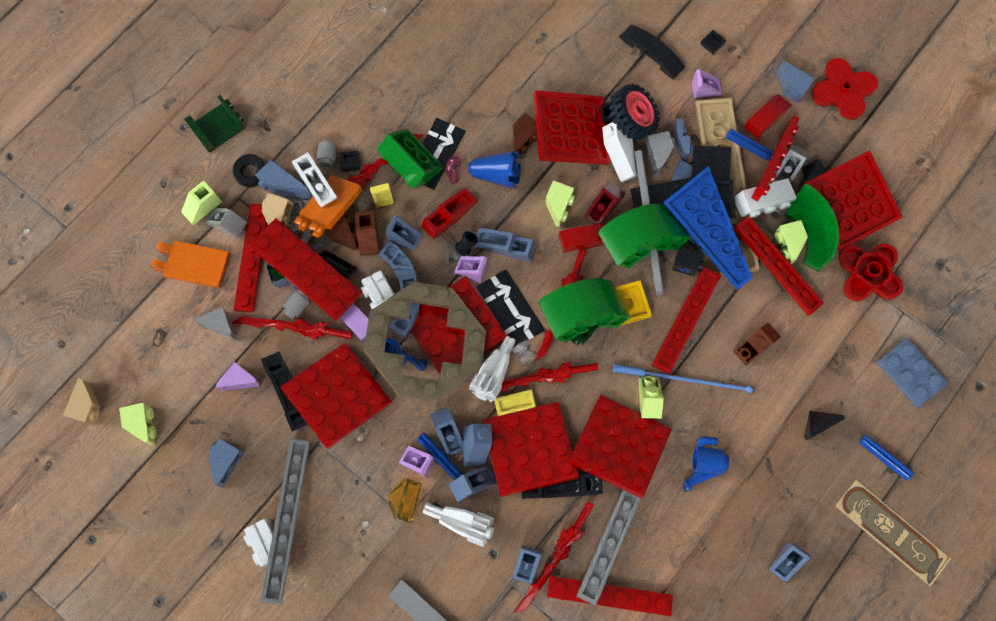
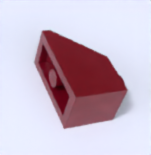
[584,183,626,224]

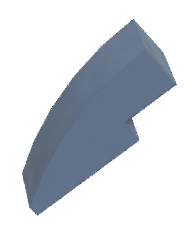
[475,228,537,262]

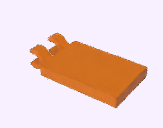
[294,175,363,238]
[151,240,230,289]

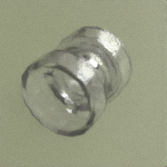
[512,340,538,366]

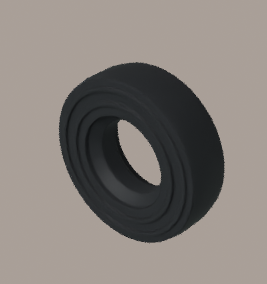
[233,154,265,187]

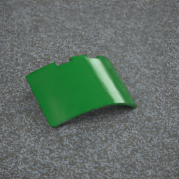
[784,184,839,272]
[598,204,690,269]
[538,278,631,343]

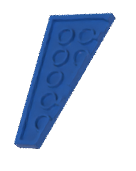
[664,166,753,290]

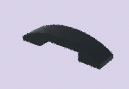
[619,25,685,80]
[261,351,308,431]
[522,474,603,499]

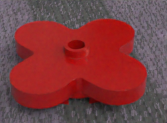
[811,58,878,120]
[838,243,903,302]

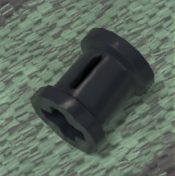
[455,231,478,256]

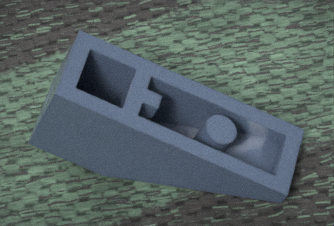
[255,160,313,199]

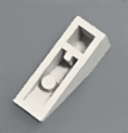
[602,122,637,183]
[292,152,337,208]

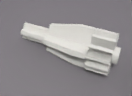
[469,336,515,402]
[423,503,494,547]

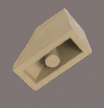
[262,193,295,227]
[63,378,100,425]

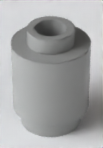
[317,140,337,169]
[282,289,310,319]

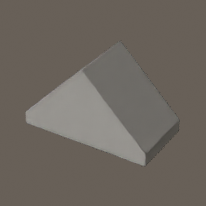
[195,307,236,340]

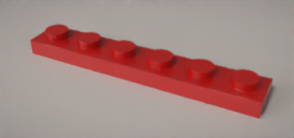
[751,115,800,202]
[233,203,268,313]
[733,216,824,316]
[651,267,721,375]
[547,576,673,616]

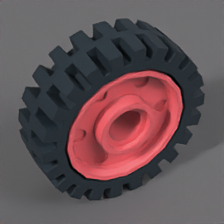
[609,84,660,140]

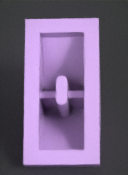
[692,69,722,99]
[454,256,488,283]
[216,362,261,391]
[399,445,435,478]

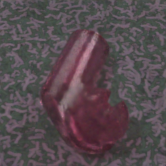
[445,156,461,184]

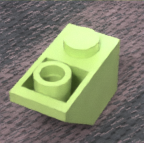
[181,180,222,225]
[546,180,576,227]
[774,220,808,265]
[639,376,664,418]
[119,403,157,445]

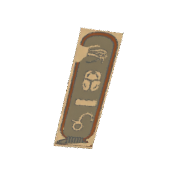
[835,480,951,587]

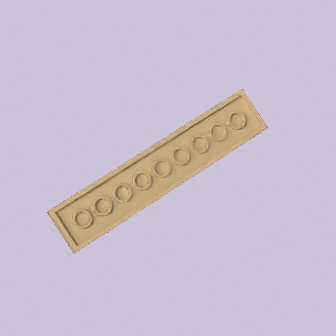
[694,98,759,274]

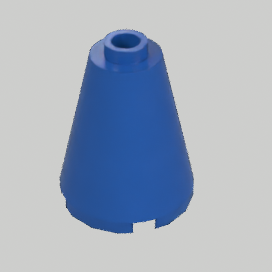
[468,151,521,188]

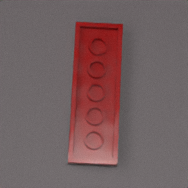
[249,218,362,322]

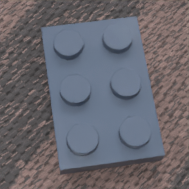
[876,338,948,408]

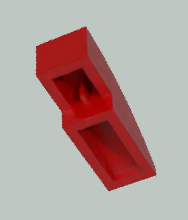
[744,94,792,139]
[421,188,478,240]
[558,223,607,254]

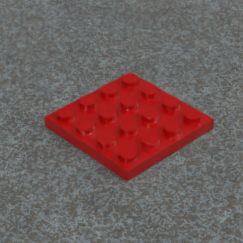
[533,90,611,165]
[804,150,903,251]
[411,276,507,374]
[280,343,392,450]
[568,394,672,499]
[482,402,579,498]

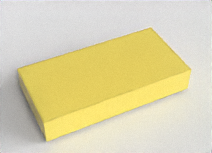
[370,183,394,208]
[494,389,536,416]

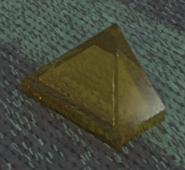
[387,478,422,523]

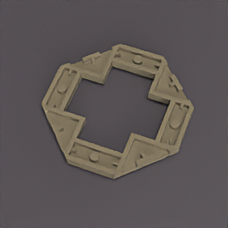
[363,281,486,402]

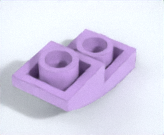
[340,304,368,342]

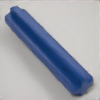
[726,129,774,162]
[417,433,463,480]
[859,435,914,480]

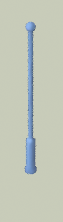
[612,363,754,393]

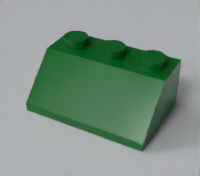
[376,129,444,189]

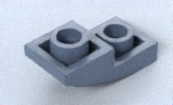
[673,118,693,161]

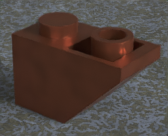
[513,113,537,156]
[355,211,379,256]
[326,214,358,250]
[733,323,781,366]

